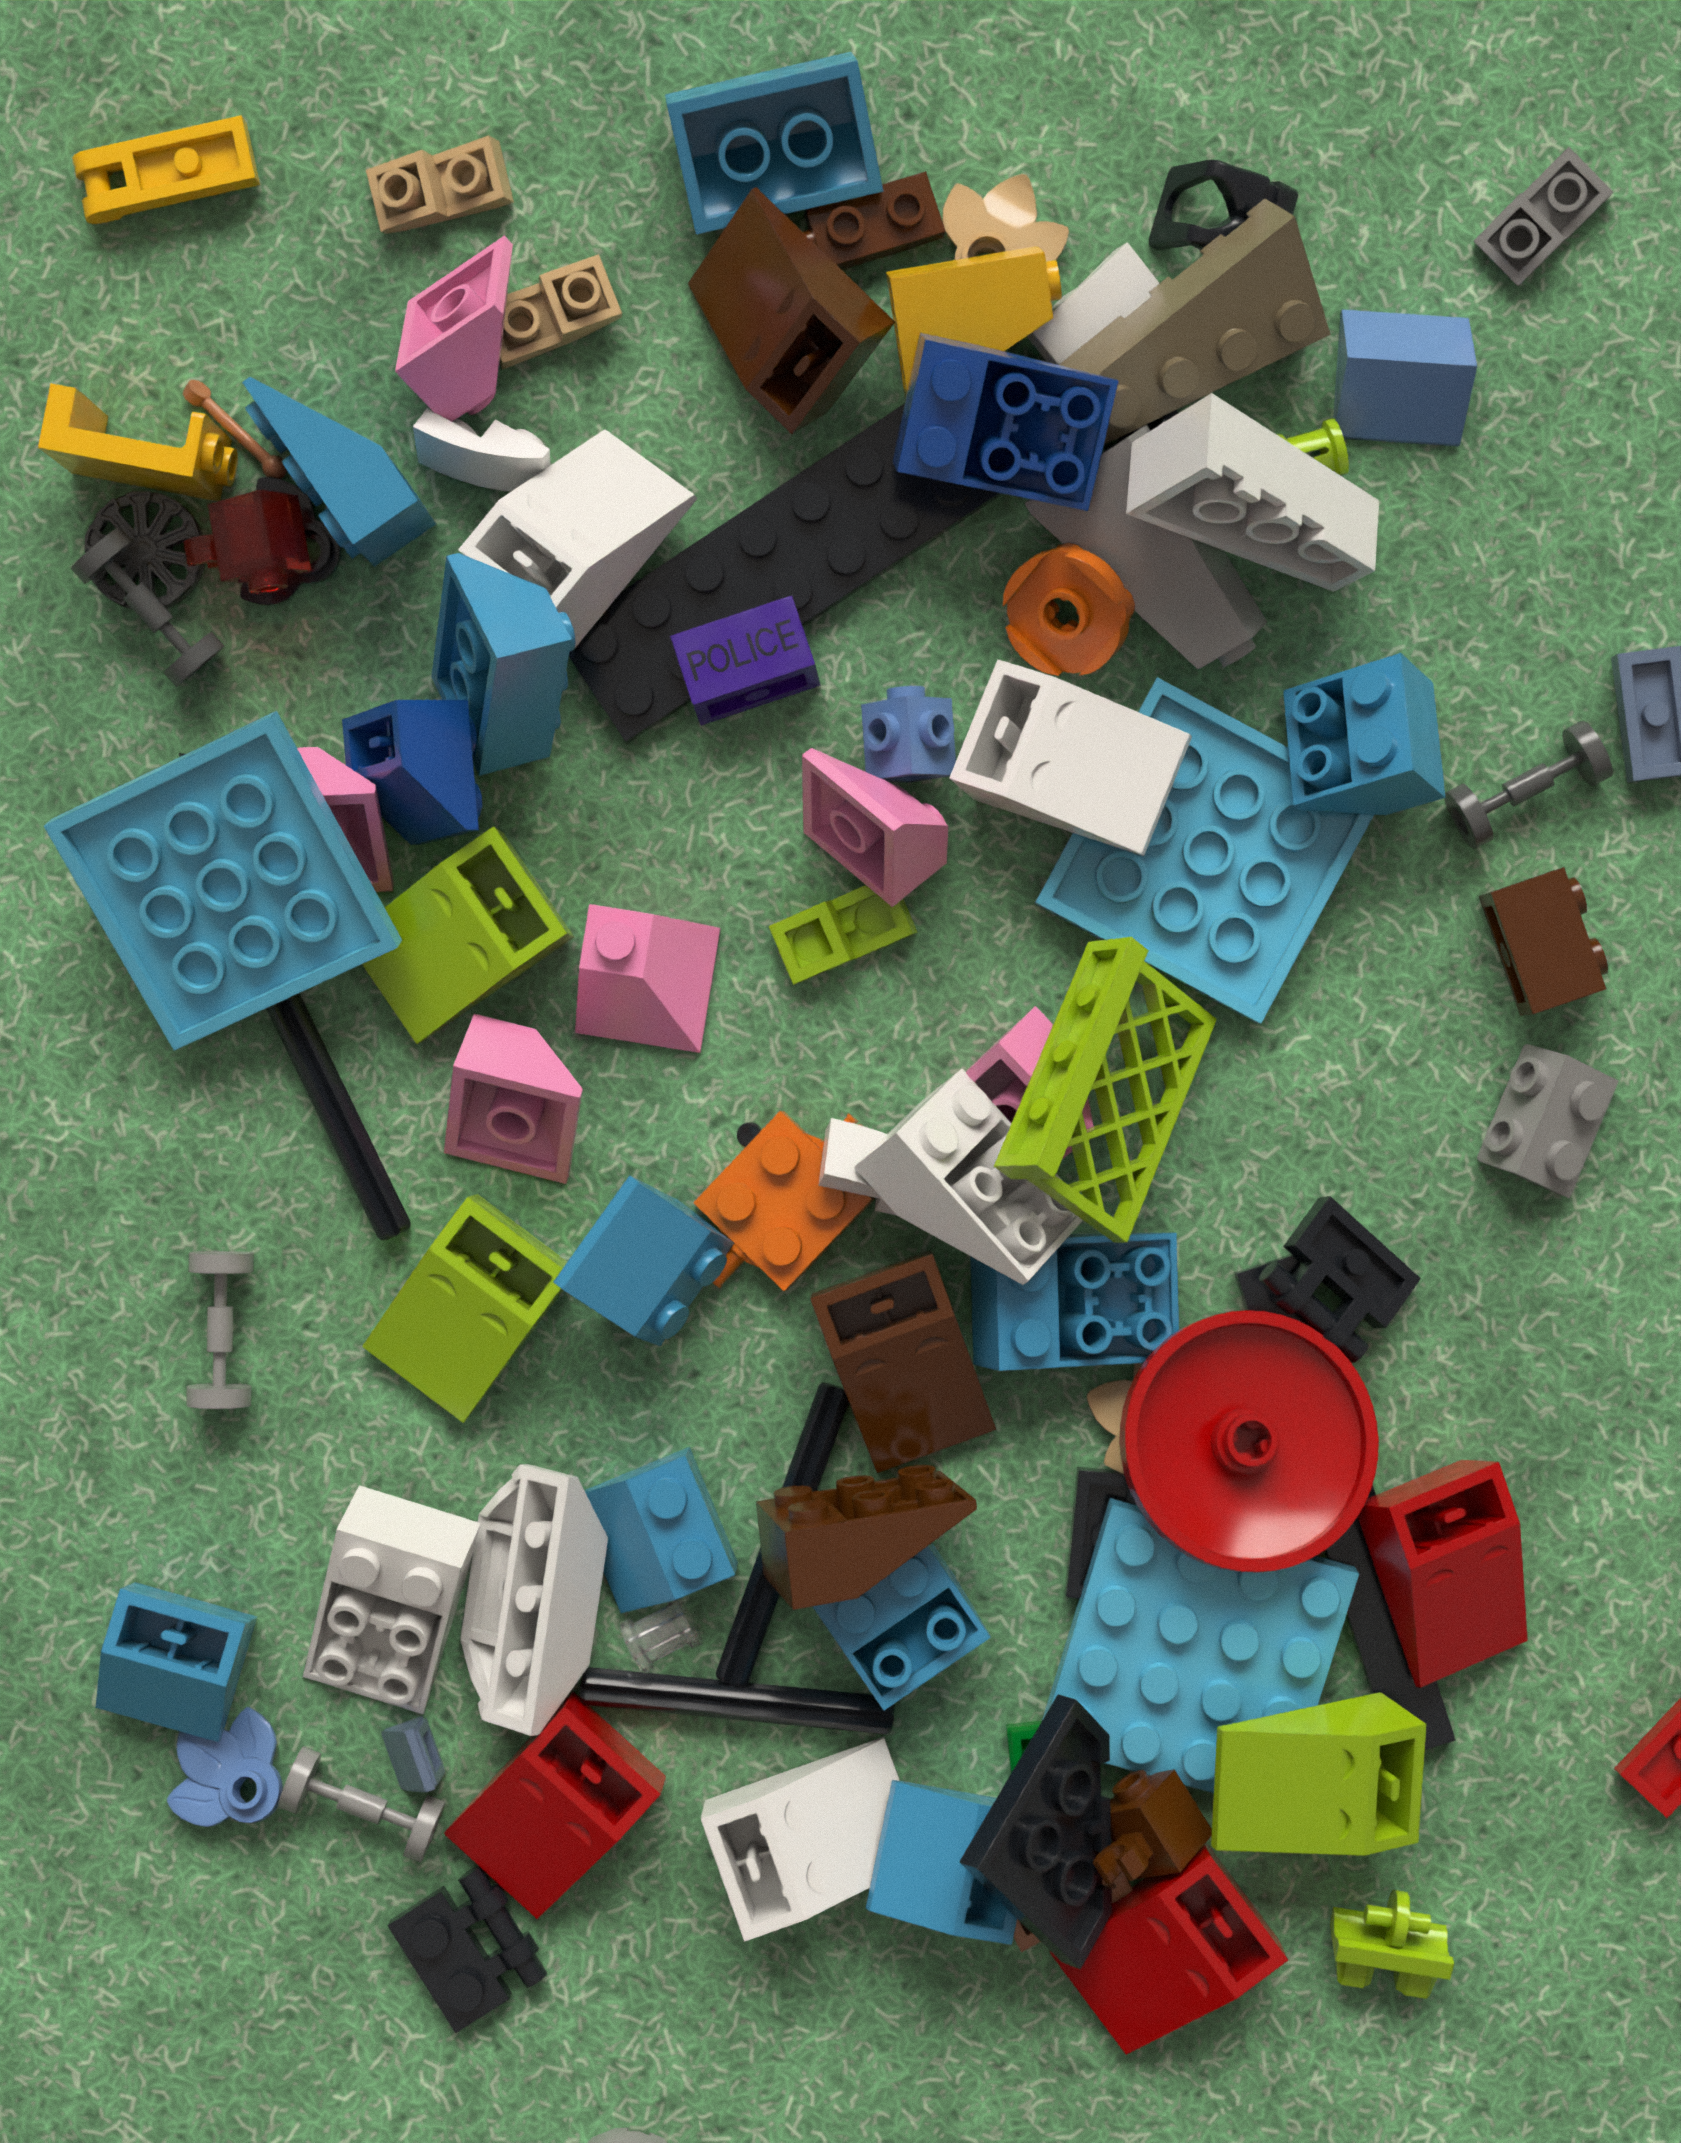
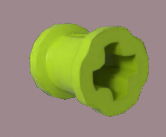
[1277,418,1349,476]

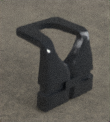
[1149,160,1298,250]

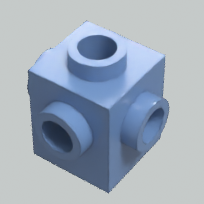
[861,686,956,783]

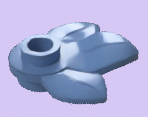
[167,1707,283,1827]

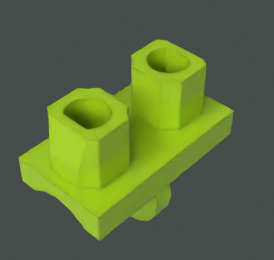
[1330,1890,1454,1999]

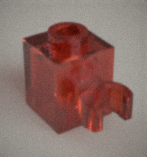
[183,489,311,593]

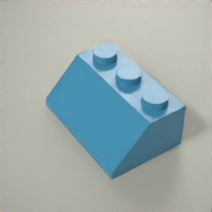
[665,52,884,234]
[431,553,575,776]

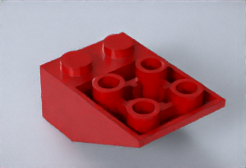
[1358,1460,1528,1688]
[443,1691,666,1919]
[1049,1842,1288,2055]

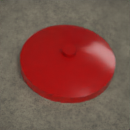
[1119,1310,1379,1572]

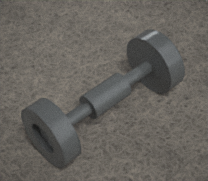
[71,527,225,688]
[1444,720,1613,849]

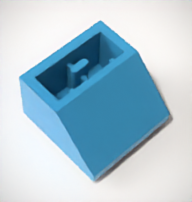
[1283,653,1446,815]
[812,1543,991,1710]
[95,1582,257,1742]
[866,1780,1017,1945]

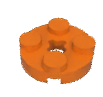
[1003,543,1135,676]

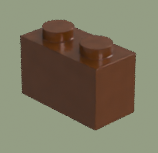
[1479,867,1608,1016]

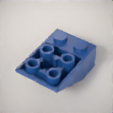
[893,333,1119,511]

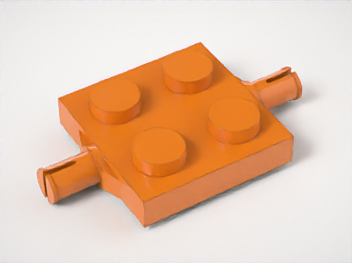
[693,1111,874,1291]

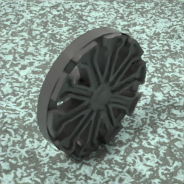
[84,491,206,611]

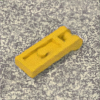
[72,115,260,224]

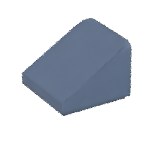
[381,1716,445,1792]

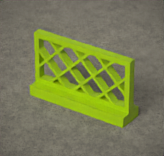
[993,937,1217,1243]

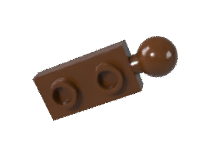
[803,171,946,270]

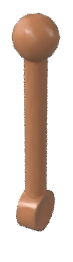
[183,380,287,479]

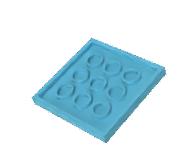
[1034,677,1374,1024]
[44,711,402,1051]
[1042,1498,1359,1793]

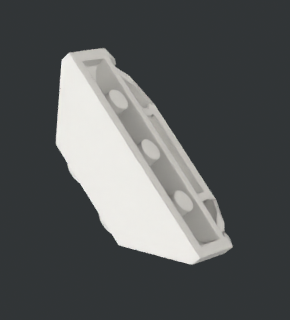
[460,1464,608,1736]

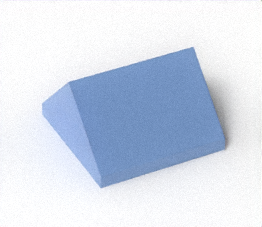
[1333,310,1477,446]

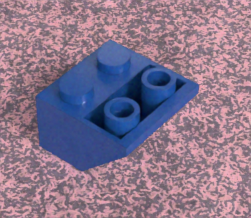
[342,700,482,845]

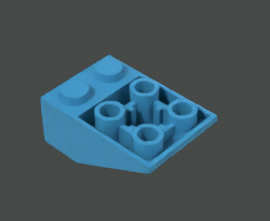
[242,377,436,567]
[970,1232,1179,1371]

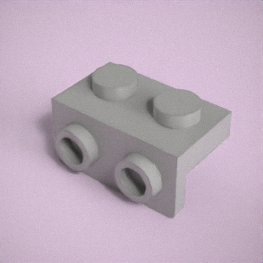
[1477,1044,1619,1198]

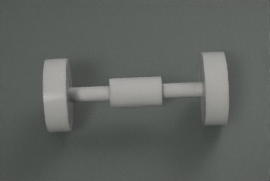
[186,1251,254,1409]
[278,1746,446,1863]

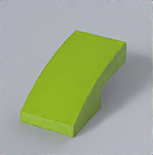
[769,885,918,985]

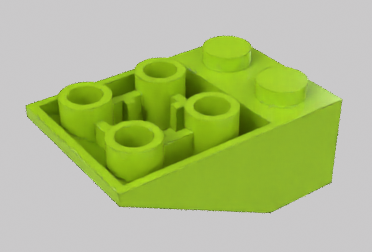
[362,826,574,1044]
[362,1194,567,1423]
[1211,1692,1427,1856]

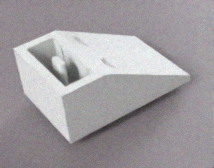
[458,429,697,648]
[949,659,1192,856]
[854,1069,1083,1285]
[303,1485,481,1714]
[701,1737,900,1942]

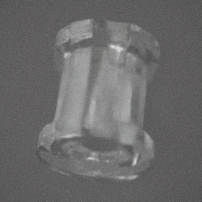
[619,1598,702,1674]

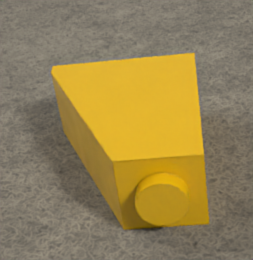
[886,246,1062,401]

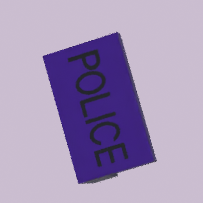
[670,595,821,726]

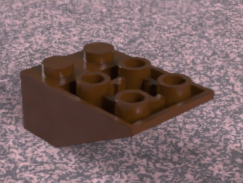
[688,187,895,434]
[810,1250,997,1473]
[756,1465,977,1610]

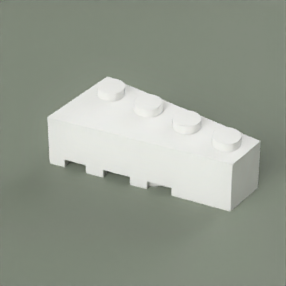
[1126,393,1379,592]

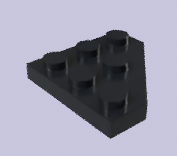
[959,1694,1112,1969]

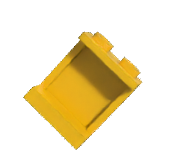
[38,383,238,502]

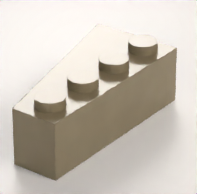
[1059,199,1331,445]

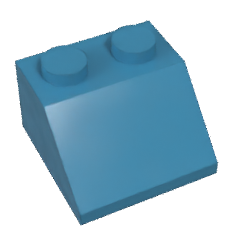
[553,1175,734,1346]
[584,1447,738,1613]

